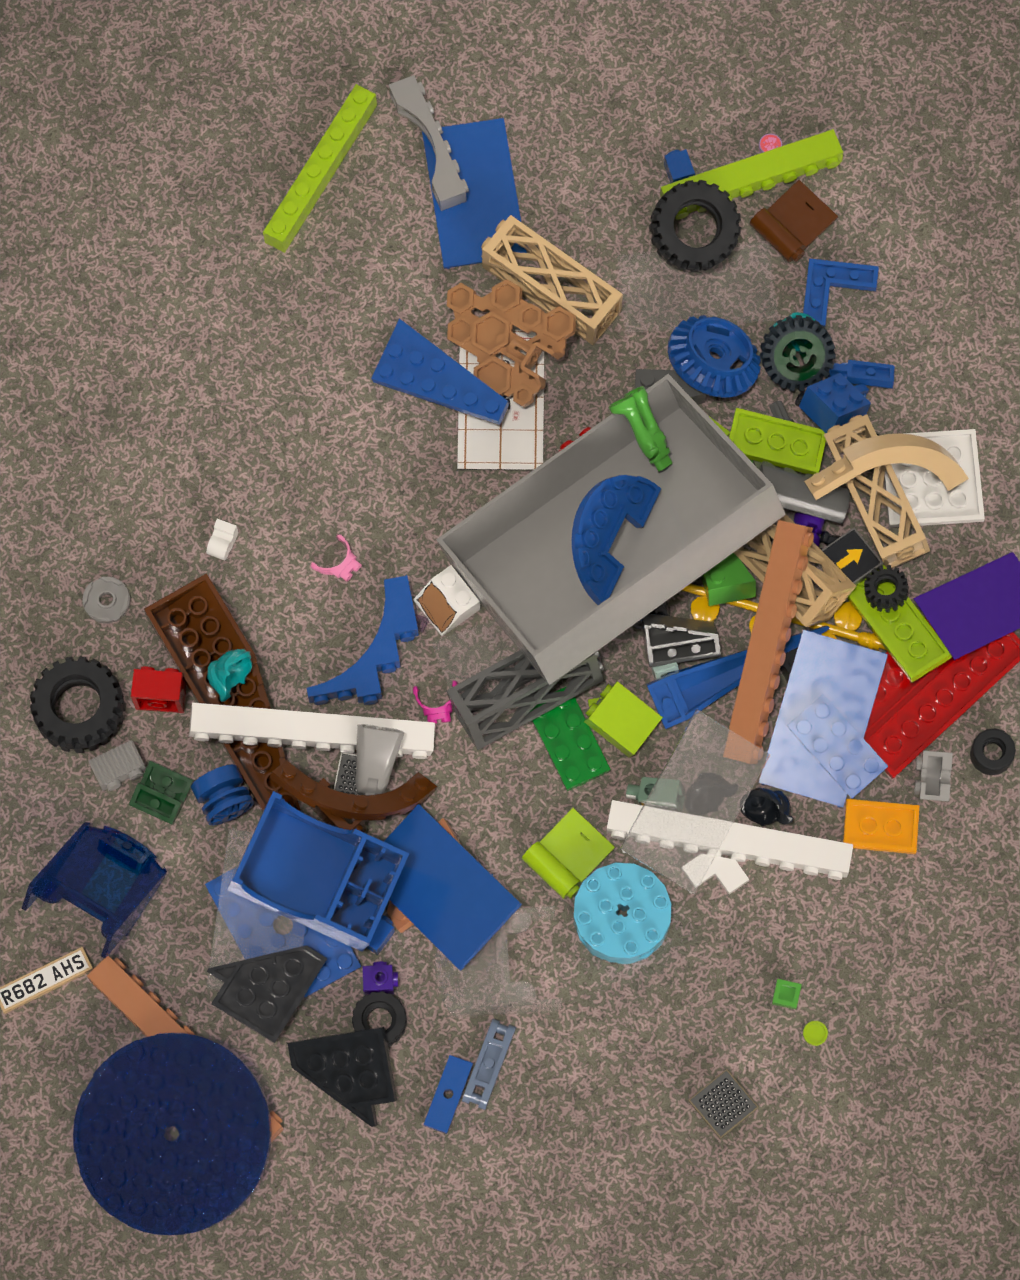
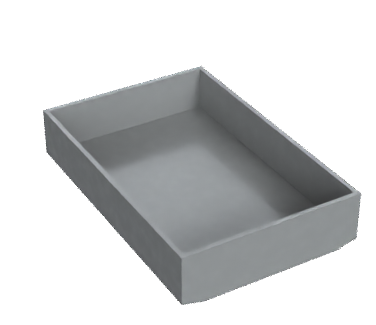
[436,374,786,685]

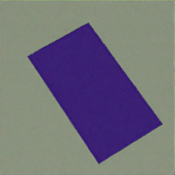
[913,552,1020,660]

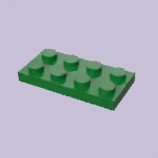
[530,686,611,792]

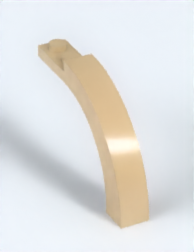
[804,433,969,500]

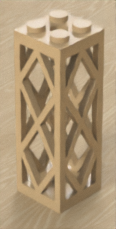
[481,215,623,346]
[824,414,930,569]
[734,513,856,627]

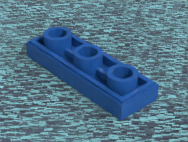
[423,1055,473,1134]

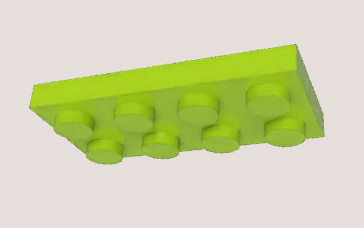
[729,408,826,475]

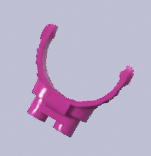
[413,680,458,724]

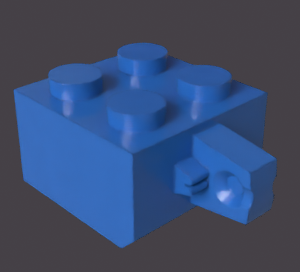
[799,373,871,433]

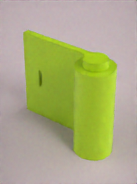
[522,808,615,899]

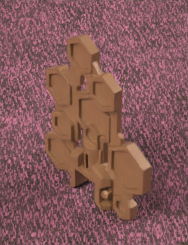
[447,279,576,408]

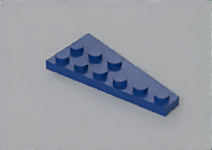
[371,318,509,425]

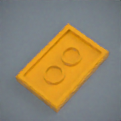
[843,799,920,854]

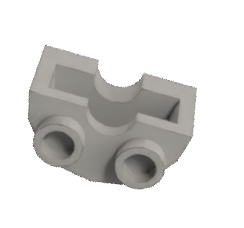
[914,751,953,801]

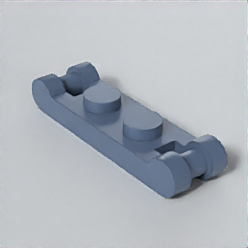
[462,1019,516,1110]

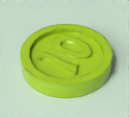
[803,1021,828,1046]

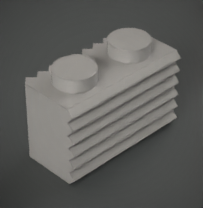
[88,740,146,791]

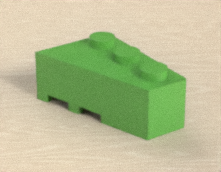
[701,553,756,606]

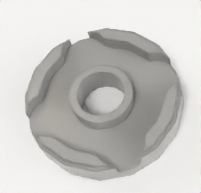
[82,576,131,624]

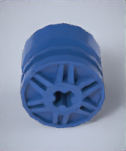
[191,764,254,826]

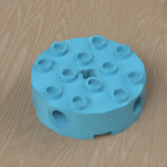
[574,863,671,964]

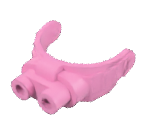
[310,534,362,582]

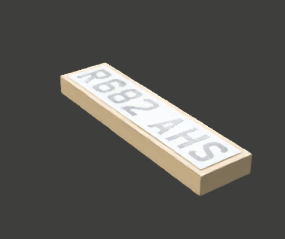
[0,947,93,1014]

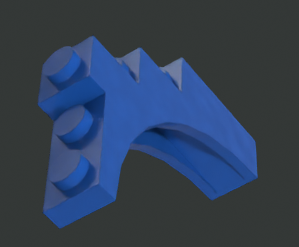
[307,575,419,705]

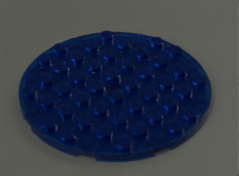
[73,1033,272,1236]

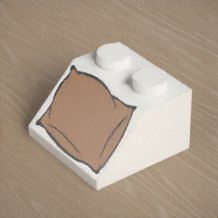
[413,565,480,637]

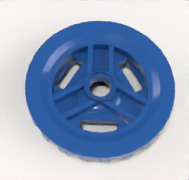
[668,315,761,397]

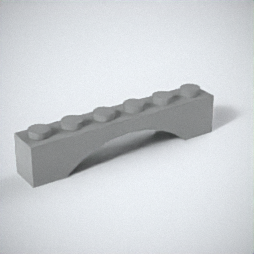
[389,75,469,211]

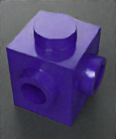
[362,961,398,995]

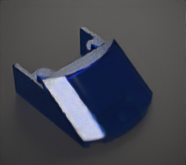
[21,822,167,959]

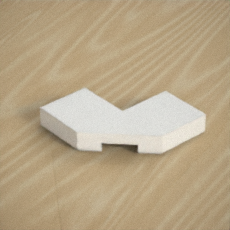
[681,854,749,894]

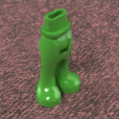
[608,386,673,472]

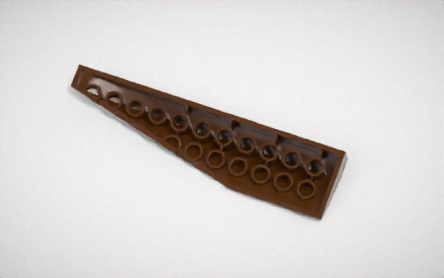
[144,573,301,812]

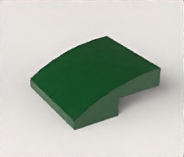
[128,760,195,825]

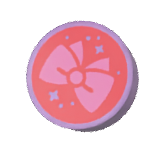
[759,134,782,153]

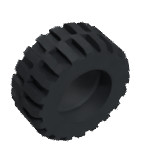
[649,180,741,272]
[30,656,125,753]

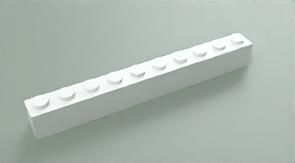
[189,703,435,759]
[607,800,853,880]

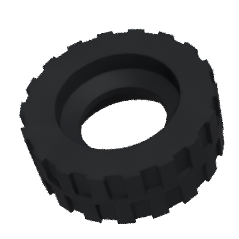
[352,991,407,1047]

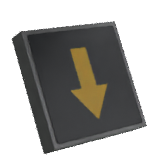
[822,527,883,585]

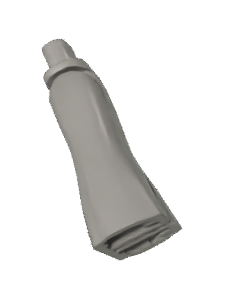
[355,724,404,795]

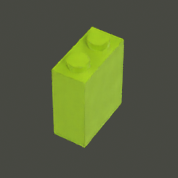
[584,681,663,758]

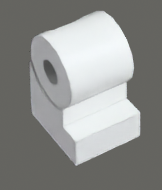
[206,519,238,561]

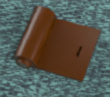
[749,180,838,262]

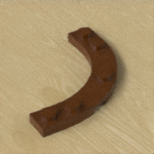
[270,760,437,820]

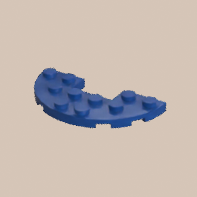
[571,475,662,605]

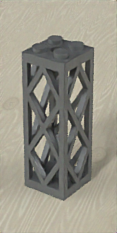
[446,650,604,750]

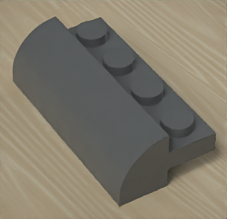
[753,461,850,524]

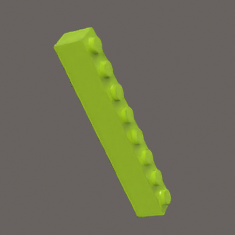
[263,84,377,253]
[660,129,843,220]

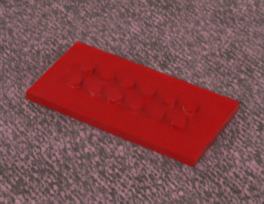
[864,617,1020,779]

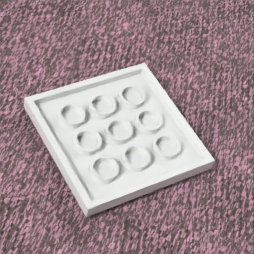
[884,429,985,528]

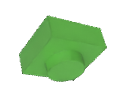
[772,979,802,1010]

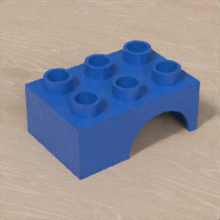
[227,791,409,951]

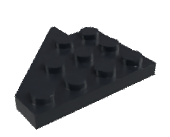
[206,945,327,1044]
[287,1027,397,1127]

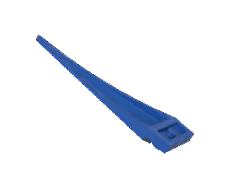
[646,626,830,729]

